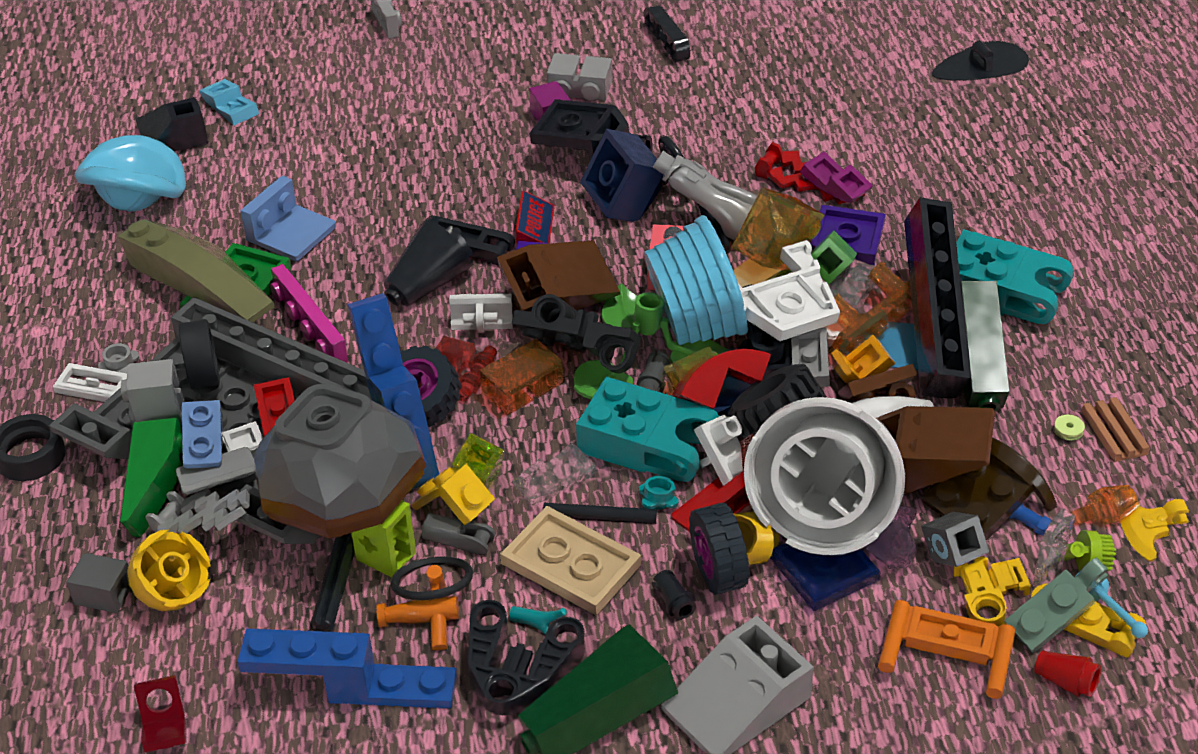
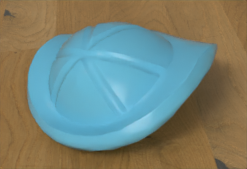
[74,135,186,211]

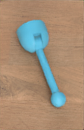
[1075,571,1148,638]

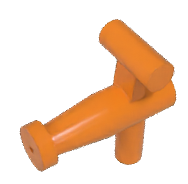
[377,565,460,651]

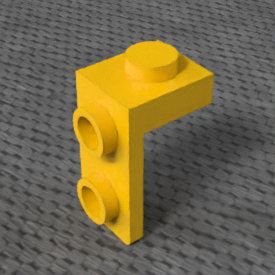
[411,464,495,525]

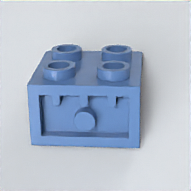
[240,176,336,261]

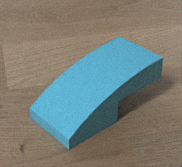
[199,79,259,125]

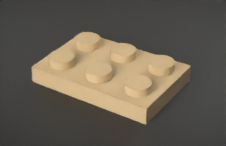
[500,506,641,616]

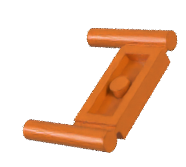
[878,600,1016,699]

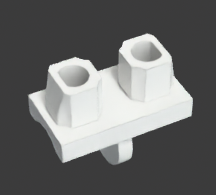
[449,293,513,333]
[694,414,748,486]

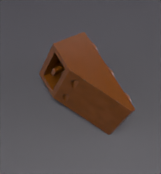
[497,240,620,312]
[876,406,996,494]

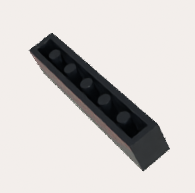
[904,197,972,398]

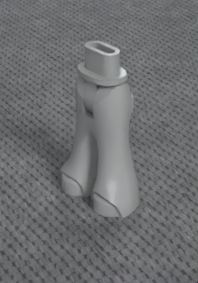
[653,151,762,241]

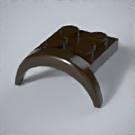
[921,437,1057,540]

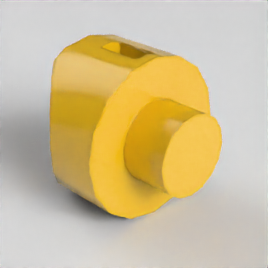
[733,511,779,566]

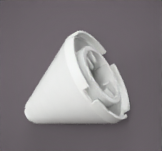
[744,397,905,555]

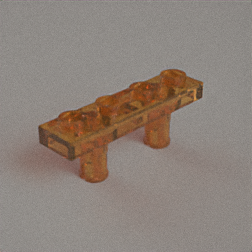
[828,261,912,357]

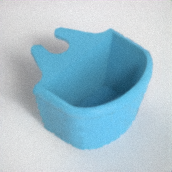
[644,215,748,346]

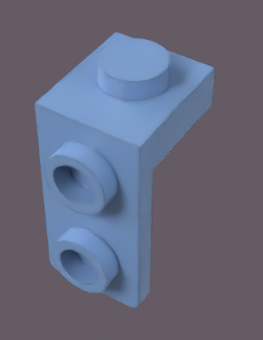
[182,400,223,469]

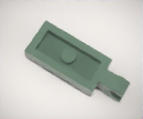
[1004,557,1108,654]

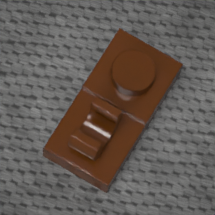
[838,364,917,403]

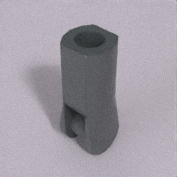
[422,513,496,556]

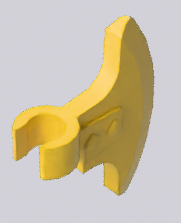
[1118,493,1189,562]

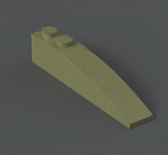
[118,219,275,322]

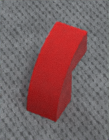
[672,349,771,409]

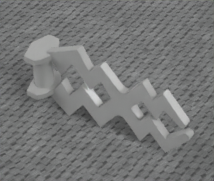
[145,489,250,533]

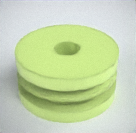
[1054,414,1085,441]

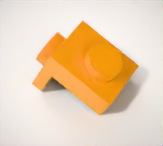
[831,335,895,383]

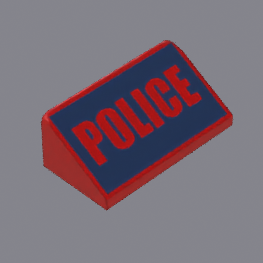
[516,191,555,247]

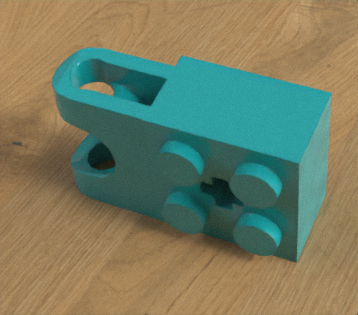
[956,229,1074,324]
[576,377,719,482]

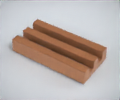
[1081,397,1150,462]

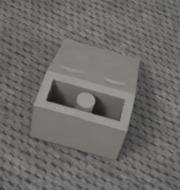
[661,615,814,754]

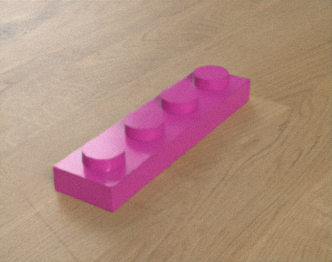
[270,264,348,363]

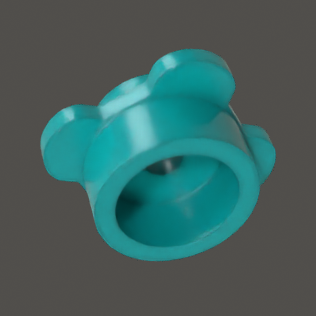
[639,476,679,510]

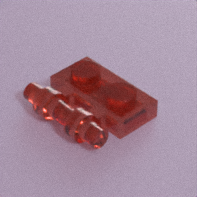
[418,336,498,402]

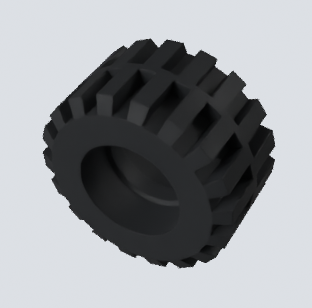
[728,364,827,446]

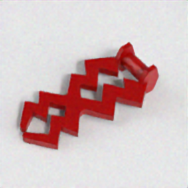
[754,142,865,205]

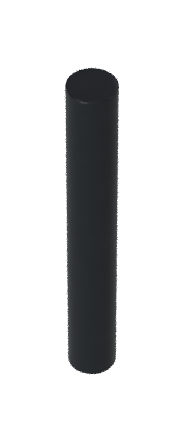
[543,502,657,524]

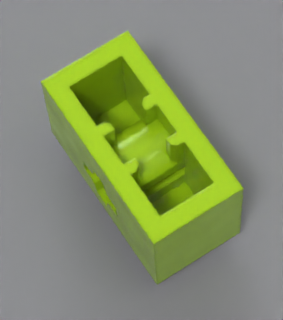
[351,500,416,577]

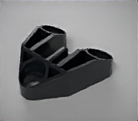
[468,600,585,716]

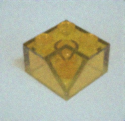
[731,187,825,273]

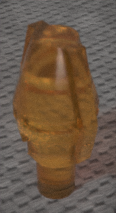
[1069,485,1140,526]

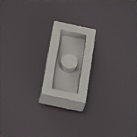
[370,0,402,38]
[791,327,830,387]

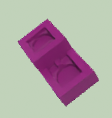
[800,151,873,203]

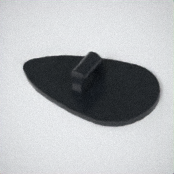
[932,40,1029,81]

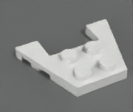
[738,240,840,341]

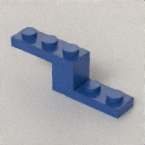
[347,293,439,490]
[237,628,457,708]

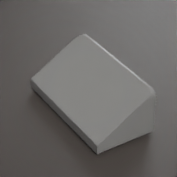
[176,447,255,496]

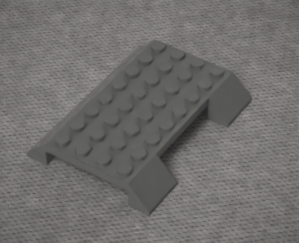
[49,297,371,544]

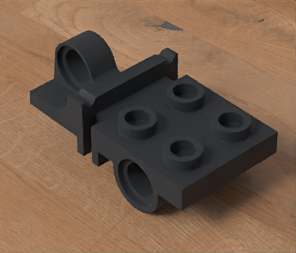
[512,294,641,373]

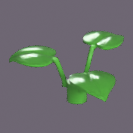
[574,283,729,400]

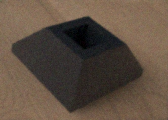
[135,97,208,151]

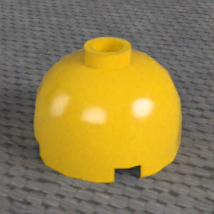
[127,530,211,611]

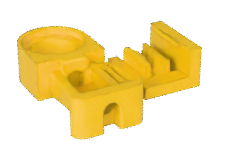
[954,556,1031,626]

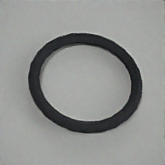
[390,556,474,601]

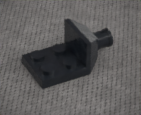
[529,99,653,160]

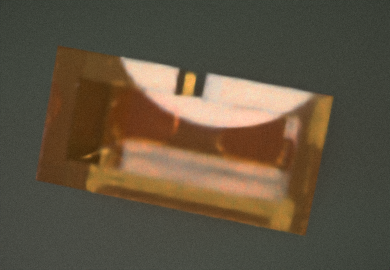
[480,338,563,416]

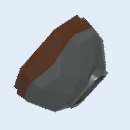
[254,383,426,539]

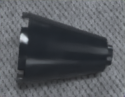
[384,216,475,307]

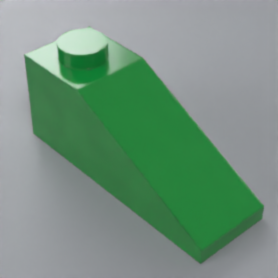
[120,418,183,537]

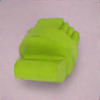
[1057,530,1116,572]

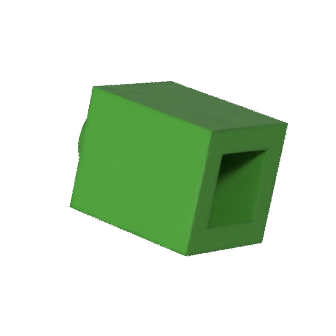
[811,230,857,285]

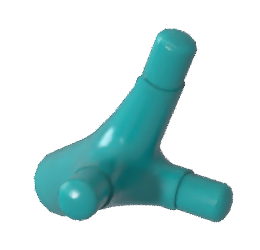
[509,606,567,640]

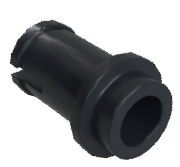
[651,570,696,620]

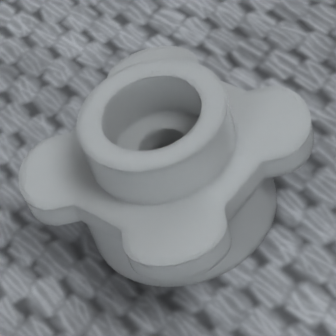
[98,343,139,374]

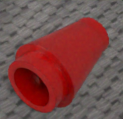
[1034,650,1101,697]

